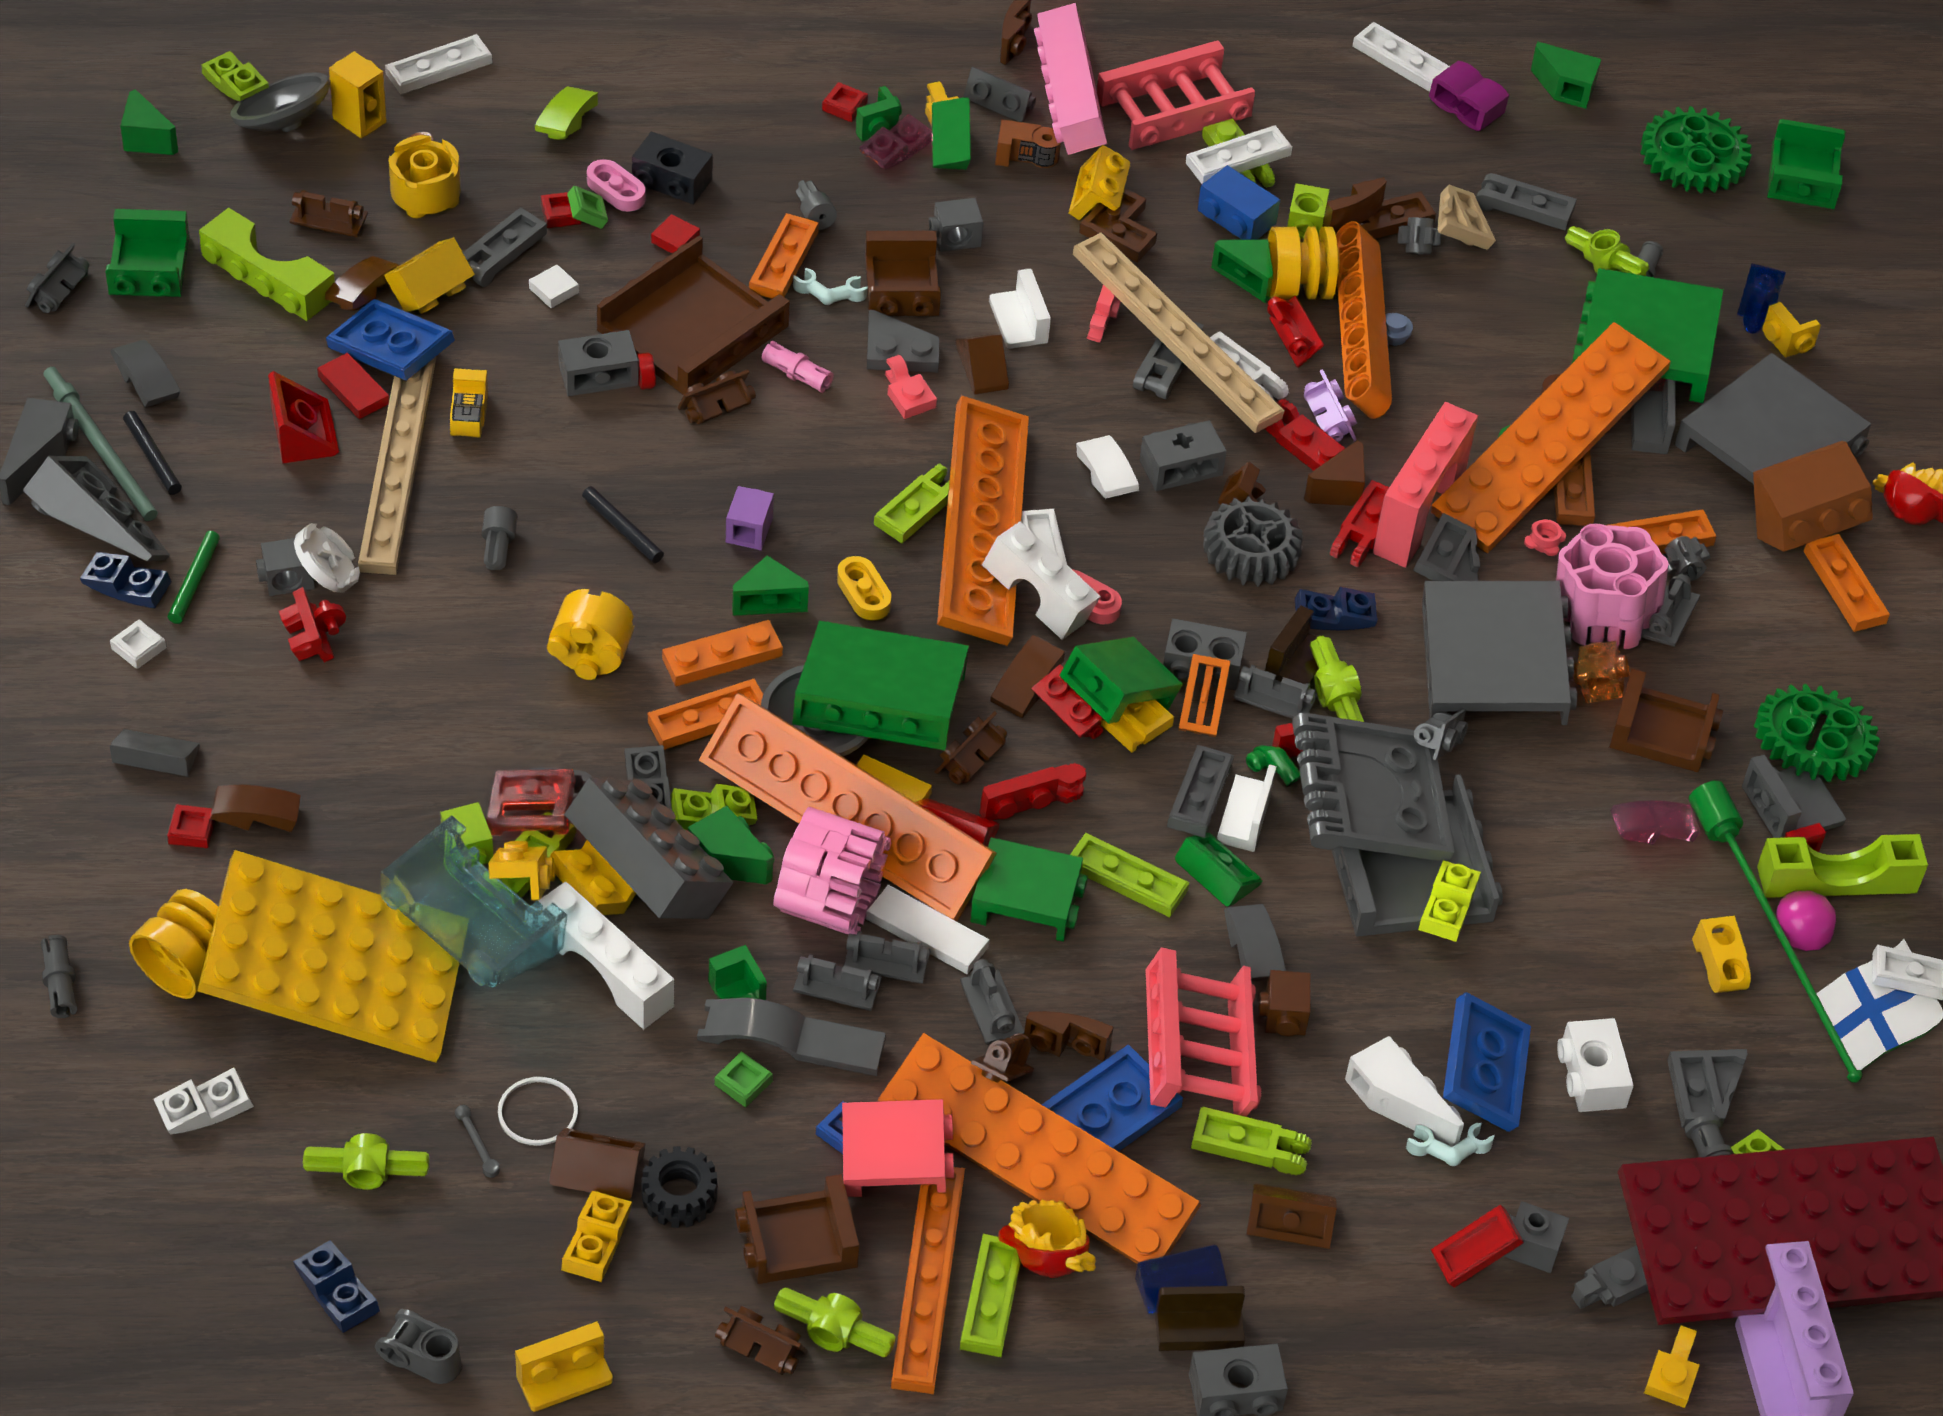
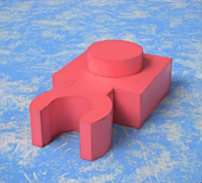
[1087,285,1121,343]

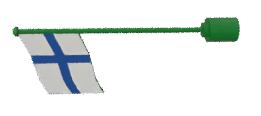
[1688,781,1943,1083]

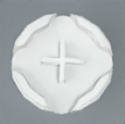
[294,523,360,593]

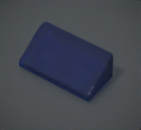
[1135,1245,1228,1314]

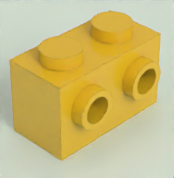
[329,51,387,139]
[384,237,475,314]

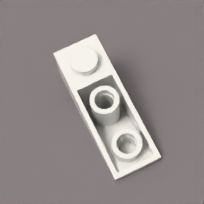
[1345,1036,1464,1147]

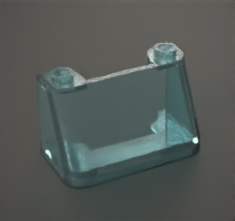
[381,815,568,987]

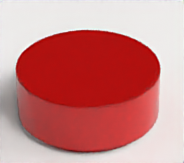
[637,352,656,390]

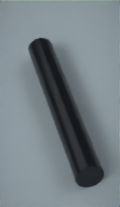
[123,411,182,495]
[582,486,664,564]

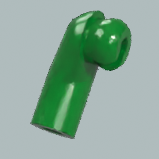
[1246,745,1301,787]

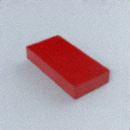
[317,352,389,419]
[1431,1205,1524,1288]

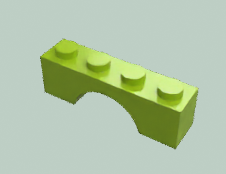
[199,207,335,321]
[1757,834,1928,898]

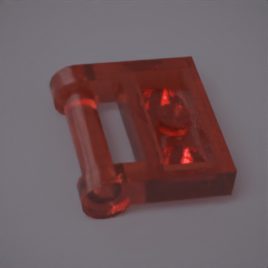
[486,769,576,836]

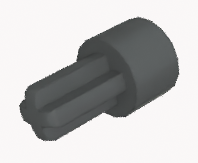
[796,180,837,230]
[482,506,518,570]

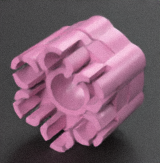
[1556,523,1668,649]
[773,807,891,935]

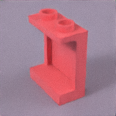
[842,1099,954,1197]

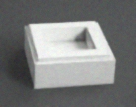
[529,265,579,308]
[110,619,166,669]

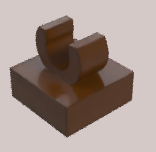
[1218,462,1266,505]

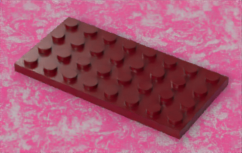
[1618,1136,1943,1325]

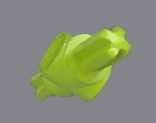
[1565,226,1649,276]
[1310,636,1364,722]
[303,1133,430,1190]
[774,1288,896,1357]

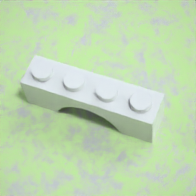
[535,881,674,1030]

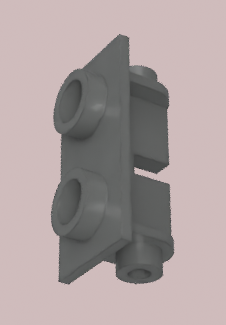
[963,66,1036,122]
[25,243,89,313]
[1641,574,1700,647]
[1233,665,1317,719]
[1414,709,1468,760]
[844,931,930,984]
[793,954,882,1011]
[960,959,1024,1045]

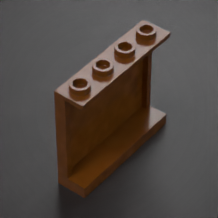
[597,236,790,395]

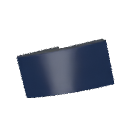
[80,552,172,608]
[1295,587,1377,631]
[293,1240,380,1333]

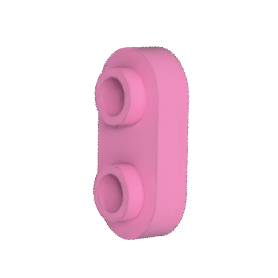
[587,159,645,212]

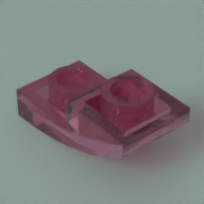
[859,114,932,169]
[1610,800,1701,845]

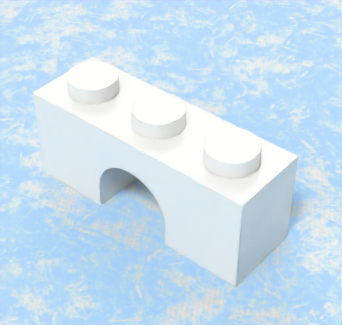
[982,521,1101,640]

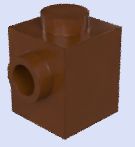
[1258,970,1310,1036]

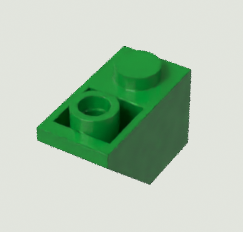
[1531,41,1602,109]
[688,805,775,885]

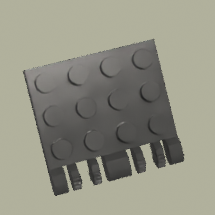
[1292,713,1455,862]

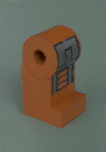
[995,119,1061,168]

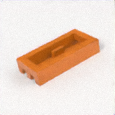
[1179,654,1231,737]

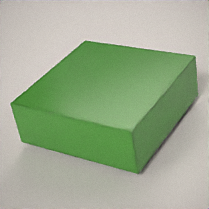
[567,186,608,229]
[714,1051,773,1107]

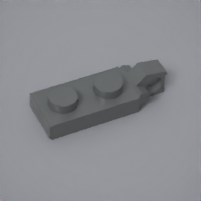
[1571,1245,1648,1309]

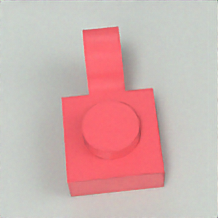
[885,355,937,419]

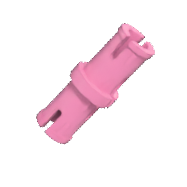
[762,341,834,393]

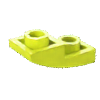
[1418,860,1481,942]

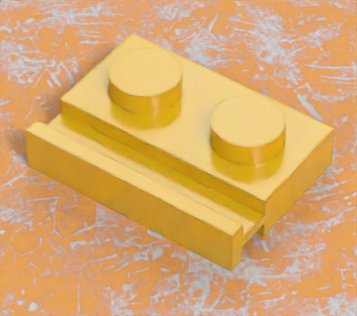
[1101,700,1174,753]

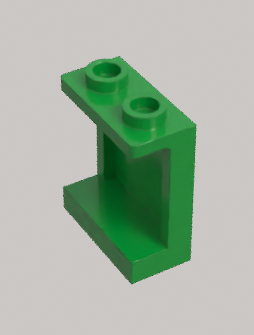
[1767,119,1846,209]
[105,209,190,297]
[1059,637,1183,724]
[970,837,1088,942]

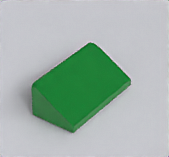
[932,98,971,170]
[1175,832,1263,907]

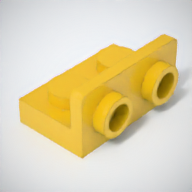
[1068,145,1130,220]
[550,840,636,915]
[515,1321,613,1412]

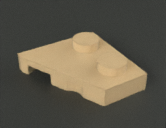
[1438,184,1496,250]

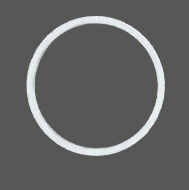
[498,1077,578,1146]

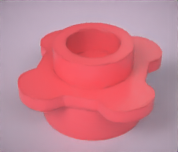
[1524,519,1566,556]

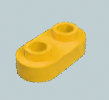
[837,556,892,620]

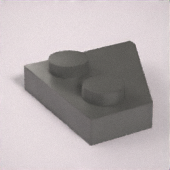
[867,310,939,373]
[1413,513,1480,581]

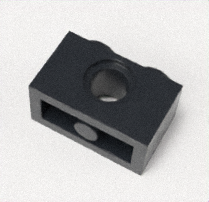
[632,131,713,205]

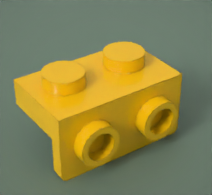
[489,841,555,901]

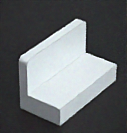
[989,269,1051,349]
[1217,764,1277,852]

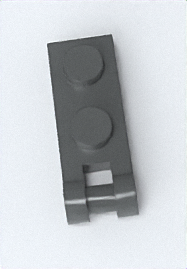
[1476,173,1577,230]
[463,207,547,287]
[1133,321,1204,400]

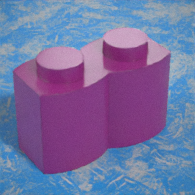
[1429,61,1510,131]

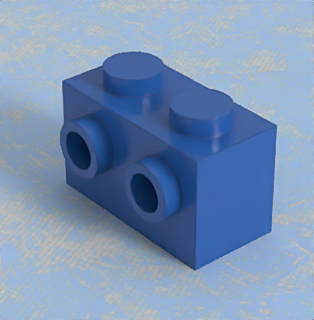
[1197,165,1280,240]

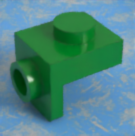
[856,86,902,142]

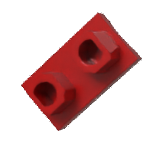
[279,587,346,663]

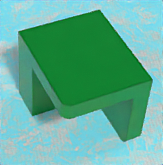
[708,945,767,1000]

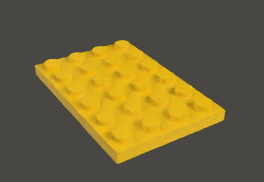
[197,850,468,1063]

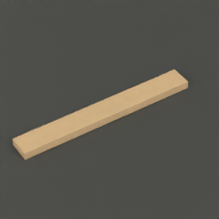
[1073,233,1284,433]
[358,357,436,575]

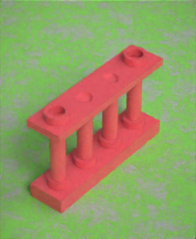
[1097,40,1255,150]
[1146,947,1261,1117]

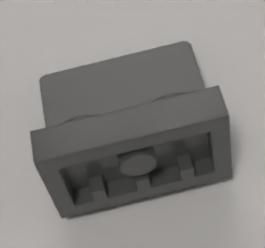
[1742,754,1846,838]

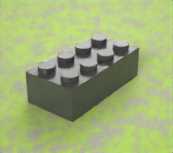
[564,777,734,919]

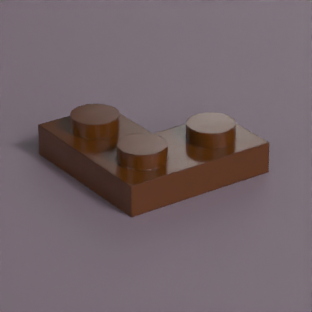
[1079,188,1157,263]

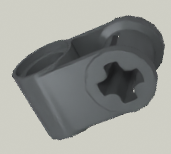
[375,1309,462,1384]

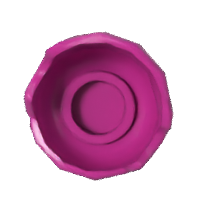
[1776,890,1836,951]

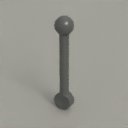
[455,1105,500,1178]

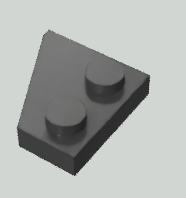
[1667,1049,1748,1128]

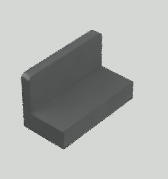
[1631,379,1675,454]

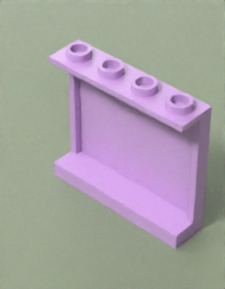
[1735,1241,1854,1416]

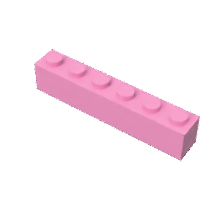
[1034,3,1108,155]

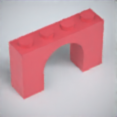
[1373,402,1478,568]

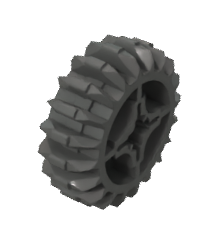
[1203,496,1303,587]

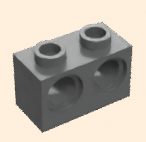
[1163,618,1247,690]

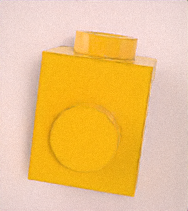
[1762,302,1821,358]

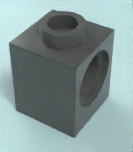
[929,198,983,252]
[256,538,315,596]

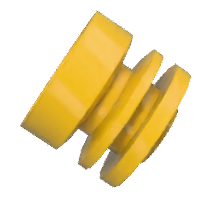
[1268,227,1340,300]
[129,889,218,999]

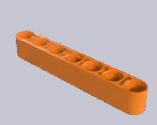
[1336,221,1392,419]

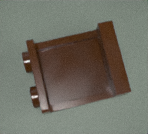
[865,231,941,316]
[1609,669,1724,772]
[735,1174,859,1284]

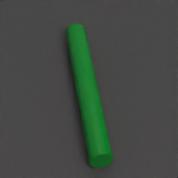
[167,531,220,624]

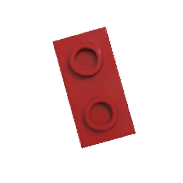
[1267,296,1324,368]
[1031,665,1103,739]

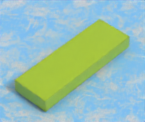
[1070,833,1190,918]
[959,1234,1021,1358]

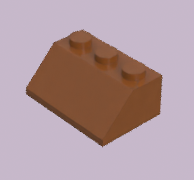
[1753,441,1873,552]

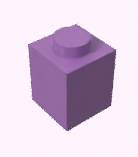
[726,486,774,550]

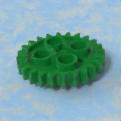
[1640,106,1752,193]
[1754,684,1880,782]

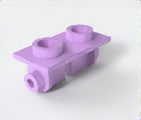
[1304,369,1357,442]

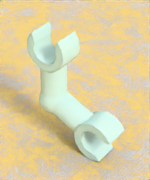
[793,268,868,305]
[1406,1123,1495,1166]

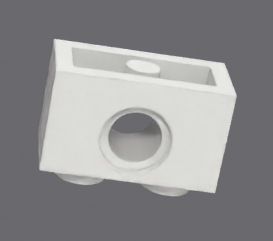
[1557,1018,1634,1112]

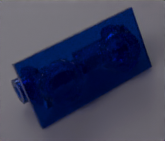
[1737,263,1786,334]

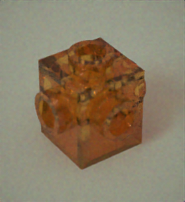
[1573,641,1630,704]

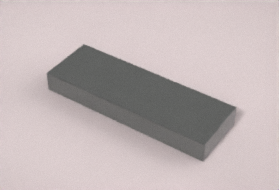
[1167,745,1234,838]

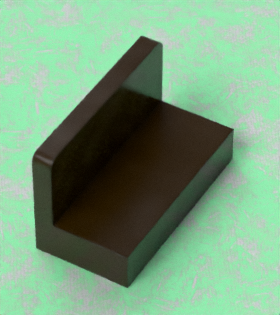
[1265,605,1334,684]
[1155,1286,1245,1351]

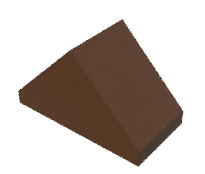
[955,334,1009,395]
[1304,440,1365,506]

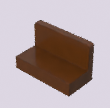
[549,1128,646,1200]
[1246,1184,1337,1249]

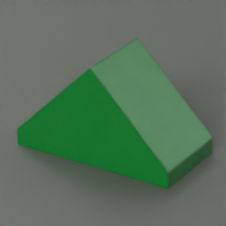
[120,89,178,155]
[1211,240,1273,303]
[732,555,809,616]

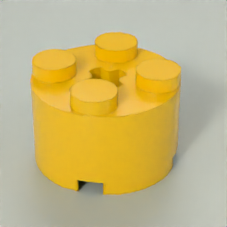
[388,135,461,218]
[547,589,634,680]

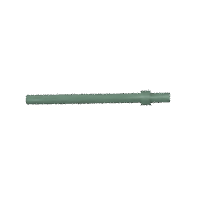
[43,367,158,521]

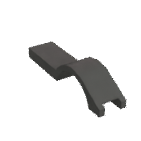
[697,998,886,1076]

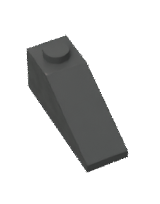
[0,398,79,505]

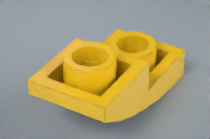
[561,1190,632,1282]

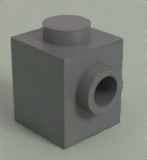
[1503,1201,1569,1273]

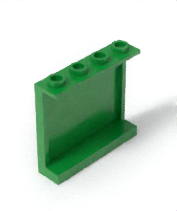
[1572,268,1724,403]
[792,620,969,750]

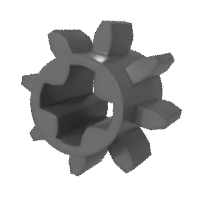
[1398,217,1441,255]
[1665,536,1711,581]

